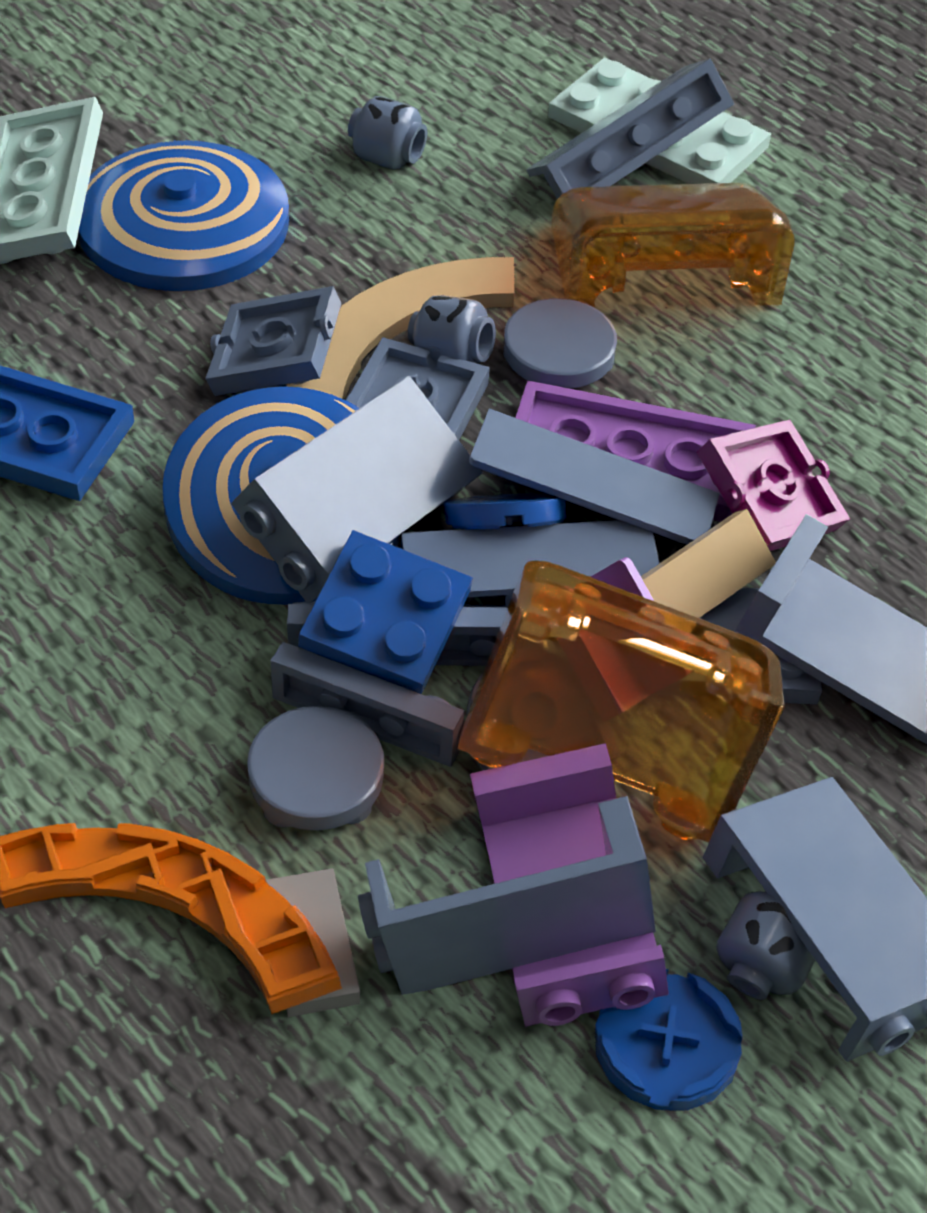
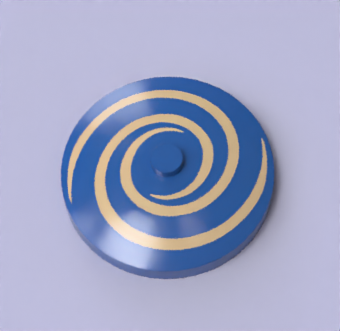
[77,140,289,291]
[162,387,402,605]

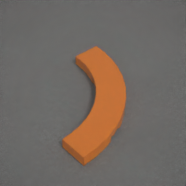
[0,823,342,1014]

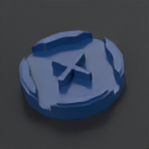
[444,493,567,529]
[595,969,743,1111]

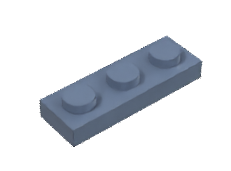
[271,642,464,767]

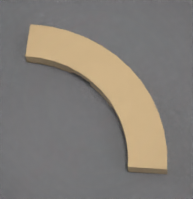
[286,257,514,400]

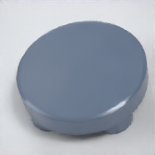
[503,298,617,389]
[247,706,384,830]

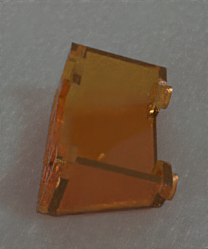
[551,183,795,308]
[457,560,785,843]

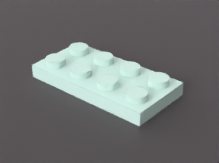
[548,57,771,197]
[0,97,103,264]

